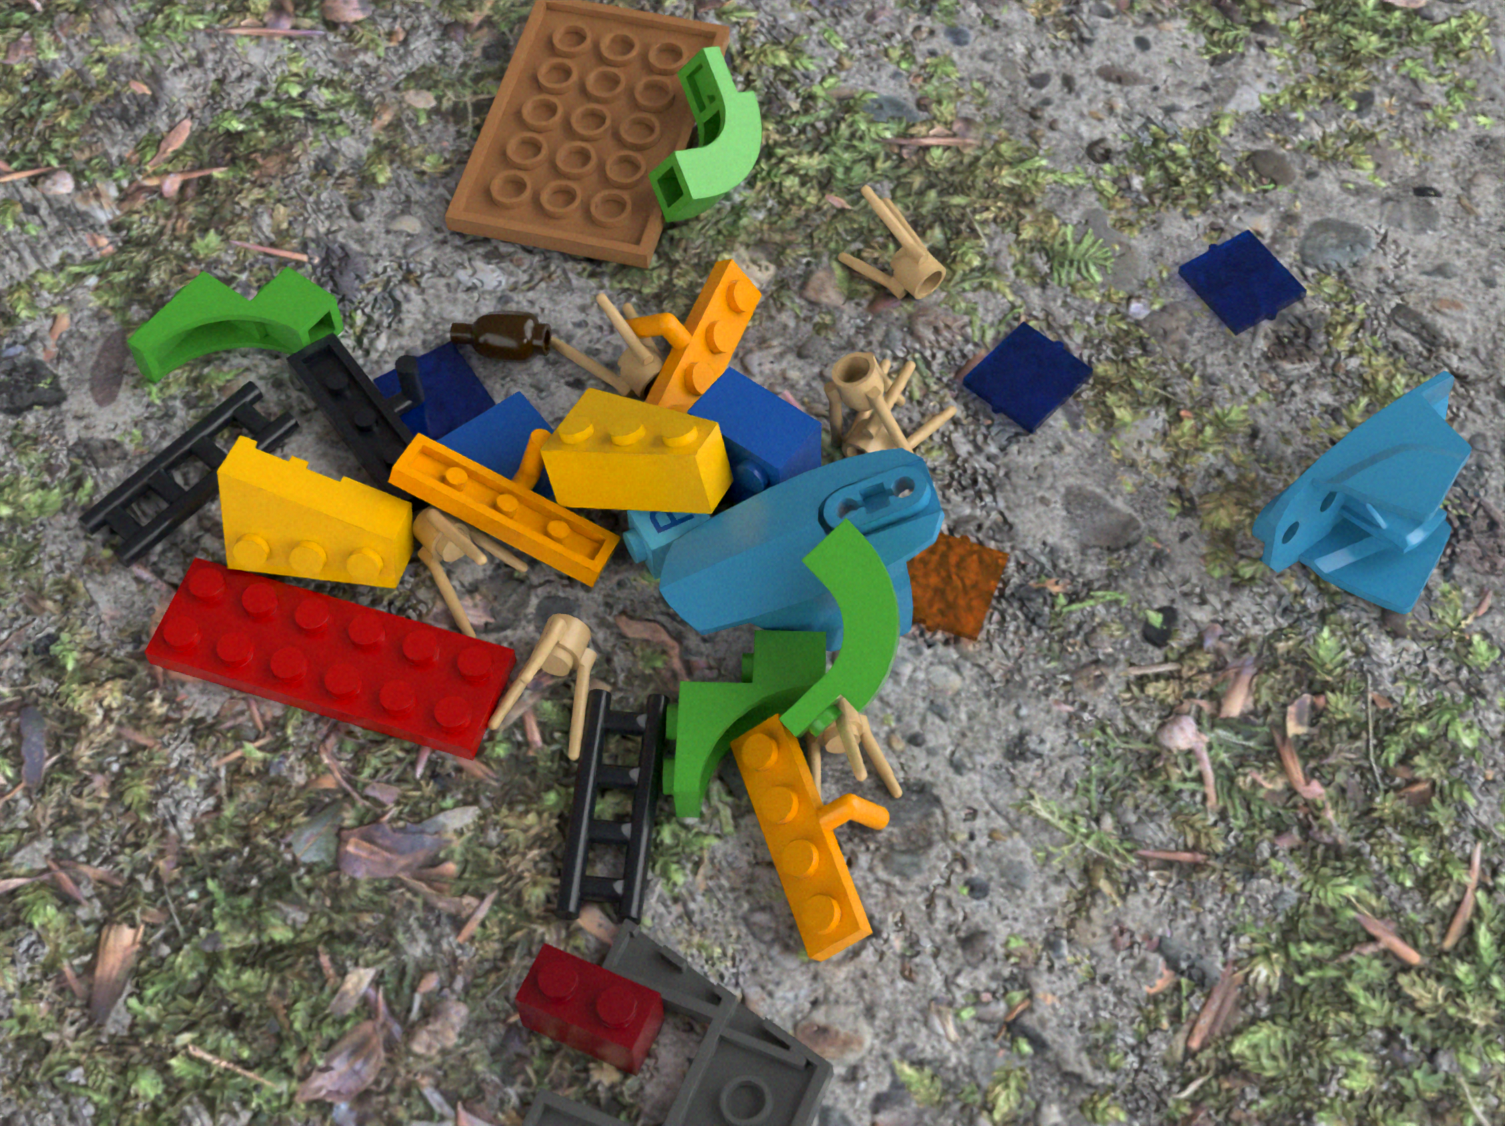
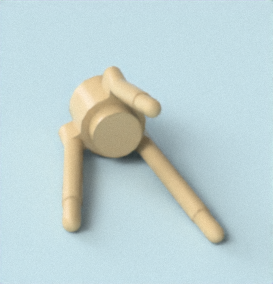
[838,185,946,300]
[551,293,666,400]
[823,352,914,454]
[842,359,957,458]
[412,505,528,638]
[487,614,597,761]
[804,697,902,798]

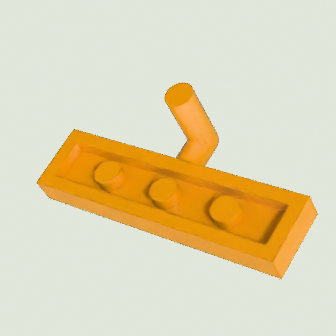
[625,259,762,414]
[388,429,621,588]
[729,713,889,962]

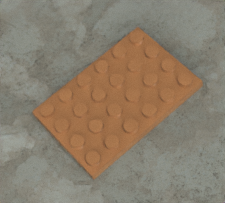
[445,0,730,269]

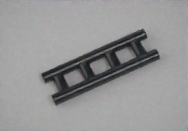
[78,381,300,568]
[555,689,671,925]

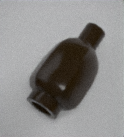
[450,310,552,363]

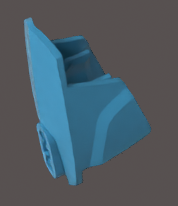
[1252,371,1472,614]
[659,448,945,652]

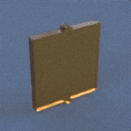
[906,532,1009,642]

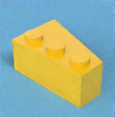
[540,387,734,514]
[217,435,414,589]

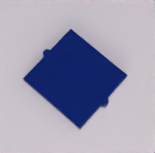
[1178,229,1307,336]
[962,321,1094,434]
[373,341,496,441]

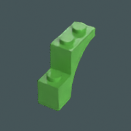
[127,266,344,383]
[663,630,826,818]

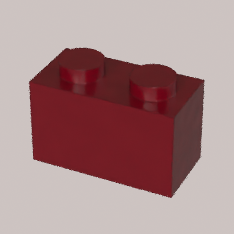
[514,942,665,1077]

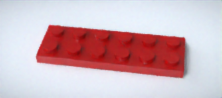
[144,557,517,761]

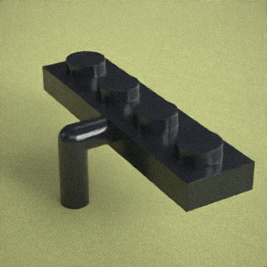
[286,332,428,513]

